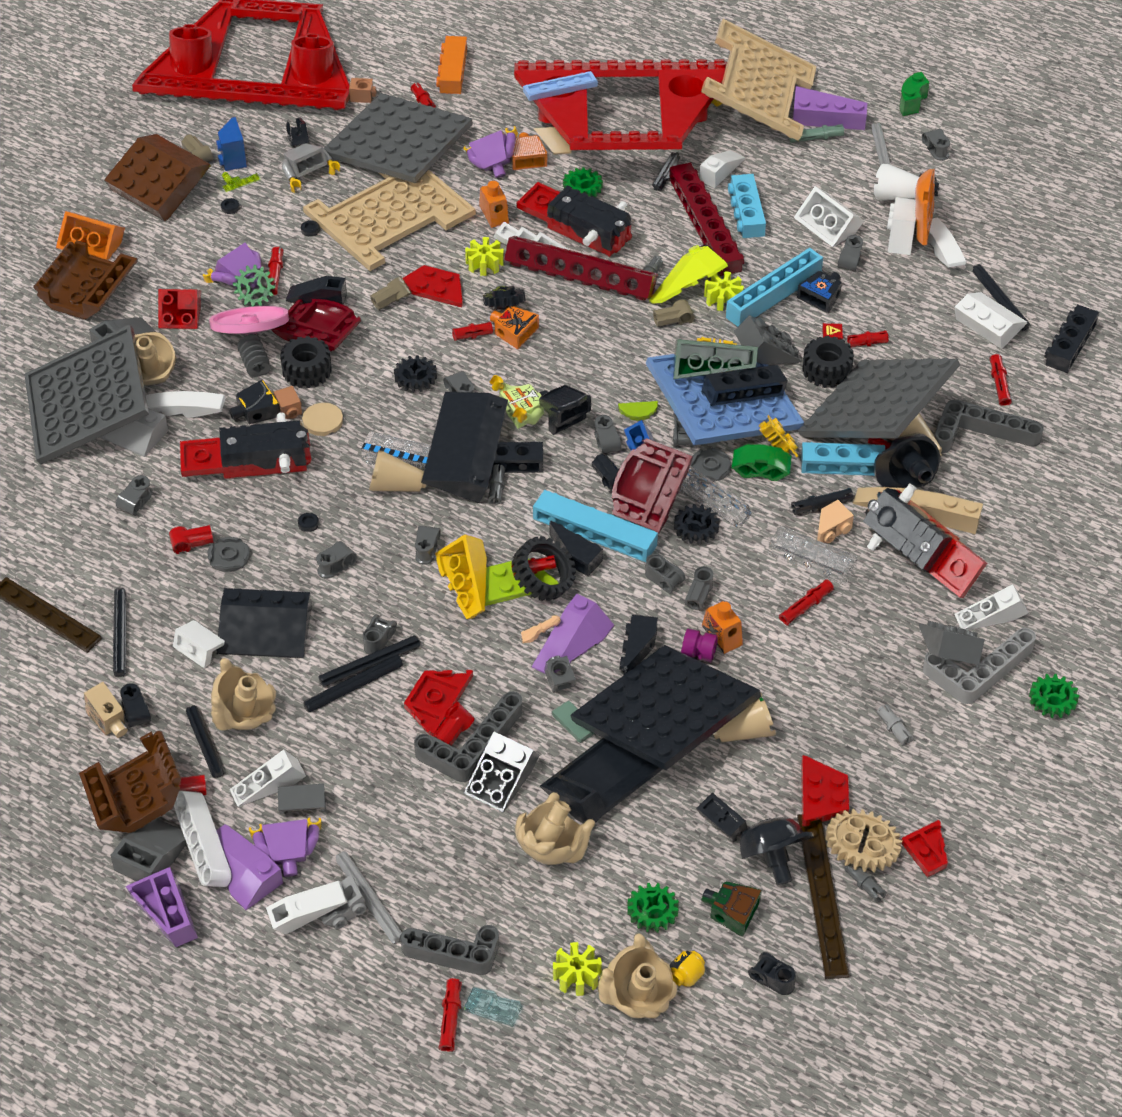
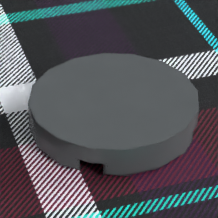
[690,448,731,482]
[207,536,250,572]

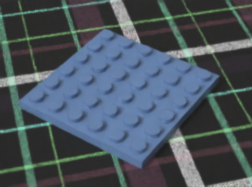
[646,354,804,446]

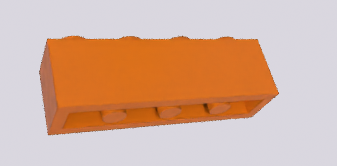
[436,36,467,94]

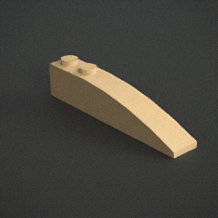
[853,487,983,534]

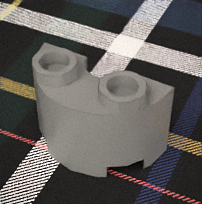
[321,875,366,929]

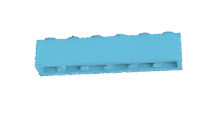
[726,248,823,327]
[533,490,658,562]

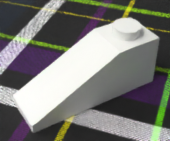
[699,150,746,188]

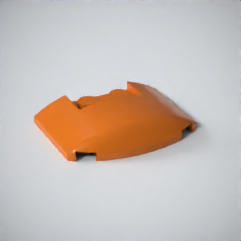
[915,169,935,245]

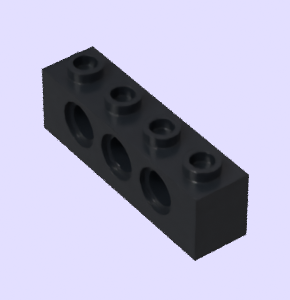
[1044,304,1099,374]
[702,365,788,406]
[491,442,543,473]

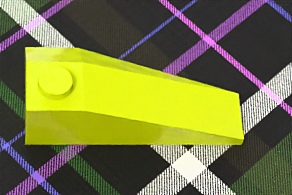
[649,245,728,304]

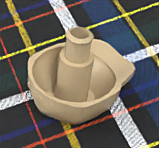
[135,332,177,386]

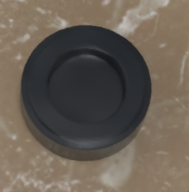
[221,198,240,214]
[301,220,320,237]
[298,513,319,532]

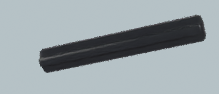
[186,705,224,778]

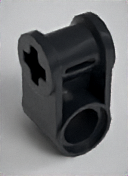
[120,683,151,728]
[748,952,796,995]

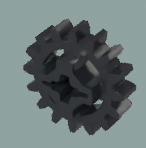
[483,286,526,310]
[394,355,437,393]
[674,504,720,545]

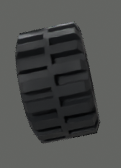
[280,336,332,389]
[802,336,854,388]

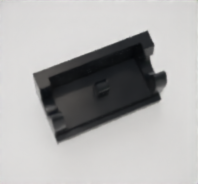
[286,117,309,146]
[696,792,747,843]

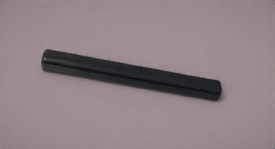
[972,264,1030,331]
[113,588,126,677]
[318,635,421,687]
[303,655,403,713]

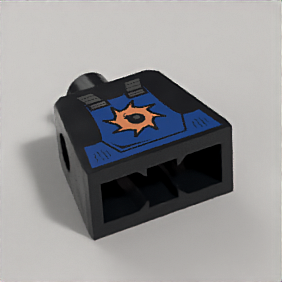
[797,271,842,313]

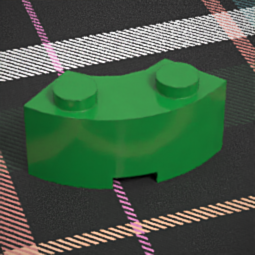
[899,71,929,117]
[731,444,792,481]

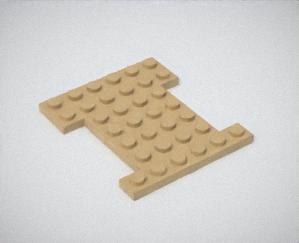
[701,19,817,141]
[303,170,476,271]

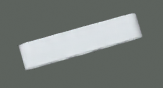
[174,791,231,887]

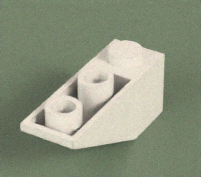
[955,584,1028,630]
[230,750,306,807]
[266,881,348,934]

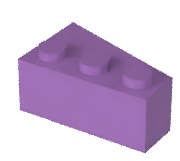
[125,867,198,947]

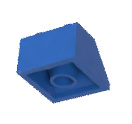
[216,117,247,171]

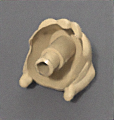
[211,658,276,731]
[515,793,595,865]
[598,933,677,1019]

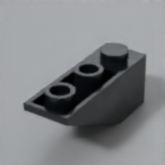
[286,276,347,305]
[549,521,603,577]
[619,614,658,675]

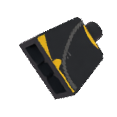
[229,380,280,425]

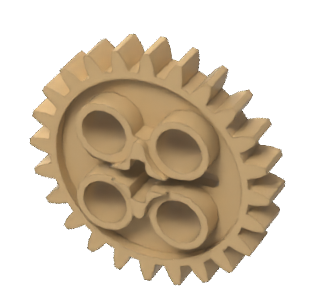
[825,809,902,872]

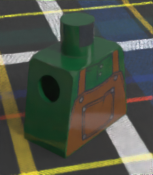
[701,881,762,937]

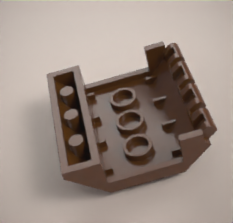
[33,240,138,320]
[79,731,181,833]

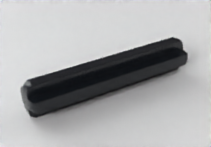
[652,152,680,191]

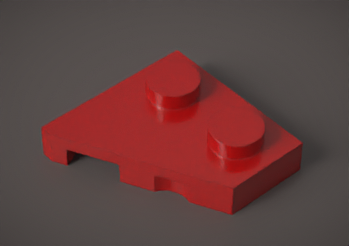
[901,820,948,878]

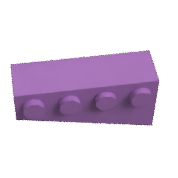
[793,86,867,130]

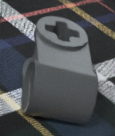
[922,128,950,161]
[837,235,863,271]
[443,371,474,392]
[673,414,694,447]
[594,415,621,454]
[116,475,152,516]
[415,526,441,565]
[316,541,357,579]
[645,554,686,593]
[363,614,397,655]

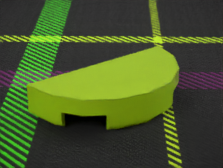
[618,401,658,421]

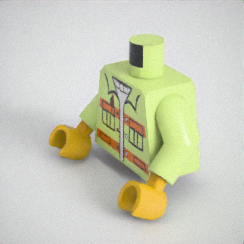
[489,375,548,428]

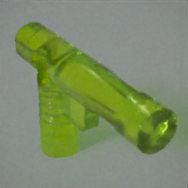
[222,172,259,192]

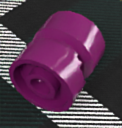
[681,628,718,663]

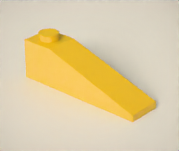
[435,534,487,619]

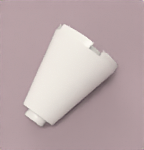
[874,164,919,201]

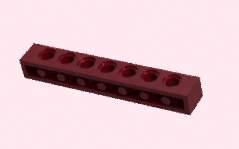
[669,162,744,276]
[504,236,658,300]

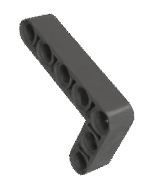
[935,400,1044,453]
[414,691,522,782]

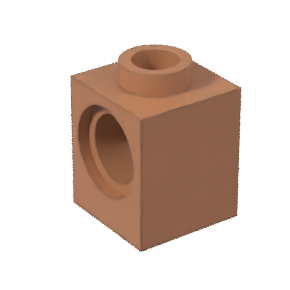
[349,78,376,103]
[273,386,302,419]

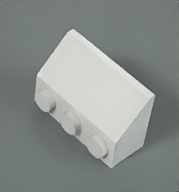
[794,186,864,247]
[955,292,1027,349]

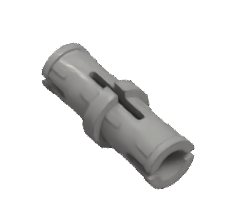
[877,704,914,746]

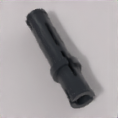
[791,488,854,515]

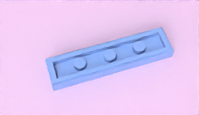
[523,71,598,101]

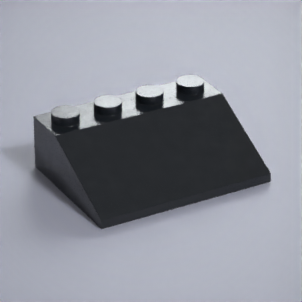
[216,588,312,658]

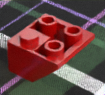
[158,289,201,329]

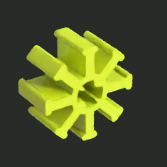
[465,237,504,276]
[704,272,744,311]
[553,942,602,996]

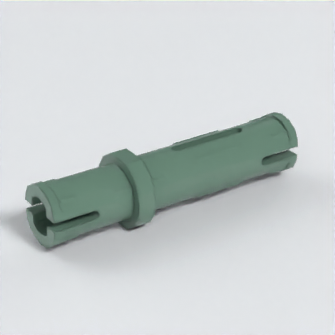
[789,124,844,143]

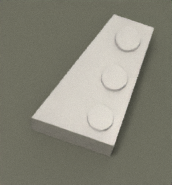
[887,197,916,255]

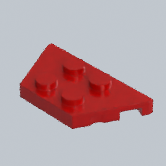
[403,265,463,308]
[404,670,473,736]
[801,755,849,826]

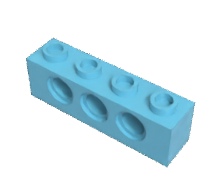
[728,174,766,238]
[801,442,885,476]

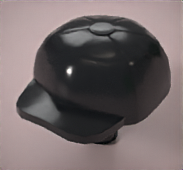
[874,433,941,488]
[740,817,814,885]

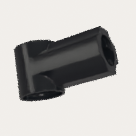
[592,454,620,493]

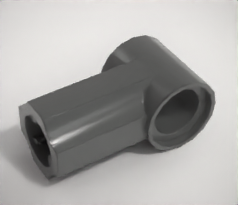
[684,566,713,610]

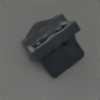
[539,385,591,435]

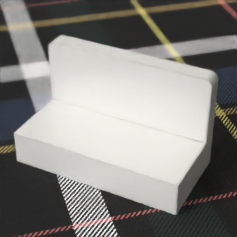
[173,620,225,668]

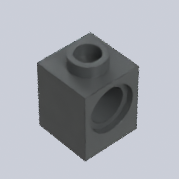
[544,656,576,693]

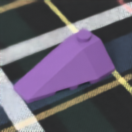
[532,594,614,674]
[216,824,283,910]

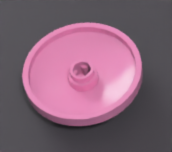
[209,306,289,335]

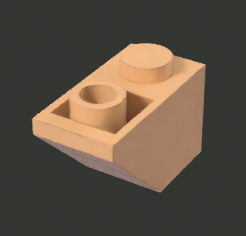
[817,500,854,546]

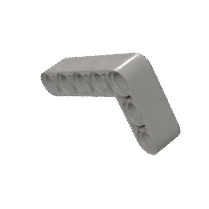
[923,628,1036,704]

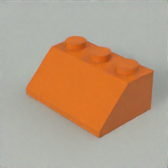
[56,211,125,260]

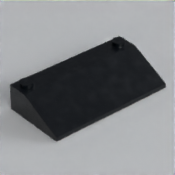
[421,392,508,503]
[540,738,663,823]

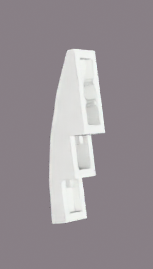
[928,218,966,268]
[493,222,569,265]
[146,391,226,418]

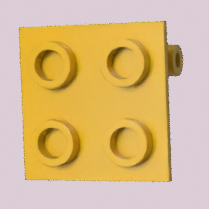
[759,415,798,457]

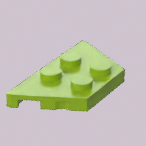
[485,558,559,606]

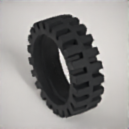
[512,536,576,601]

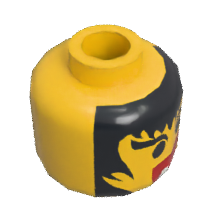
[670,951,705,987]

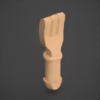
[521,615,561,643]

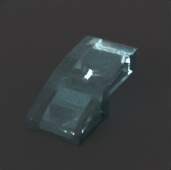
[464,987,522,1027]

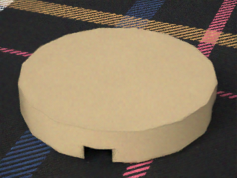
[302,403,343,436]

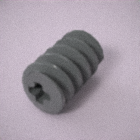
[237,334,271,377]

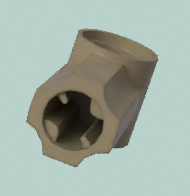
[181,134,213,162]
[370,276,411,311]
[653,300,695,326]

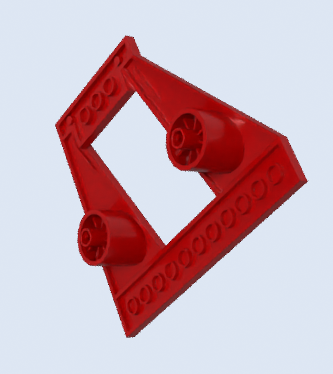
[132,0,350,110]
[514,59,727,150]

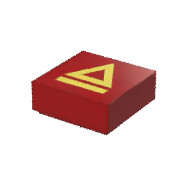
[822,323,843,340]

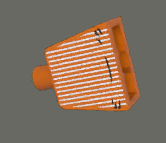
[512,132,547,170]

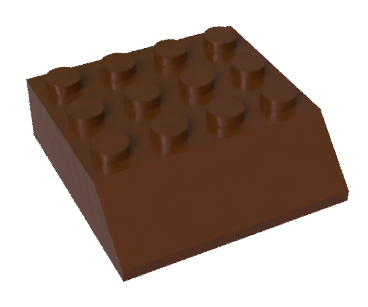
[104,134,211,221]

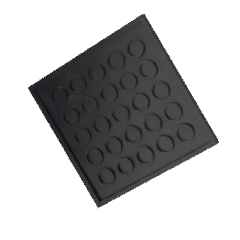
[570,645,761,770]

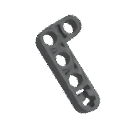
[400,925,499,975]

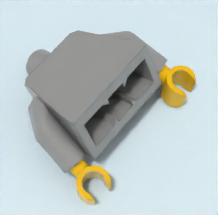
[282,144,340,193]

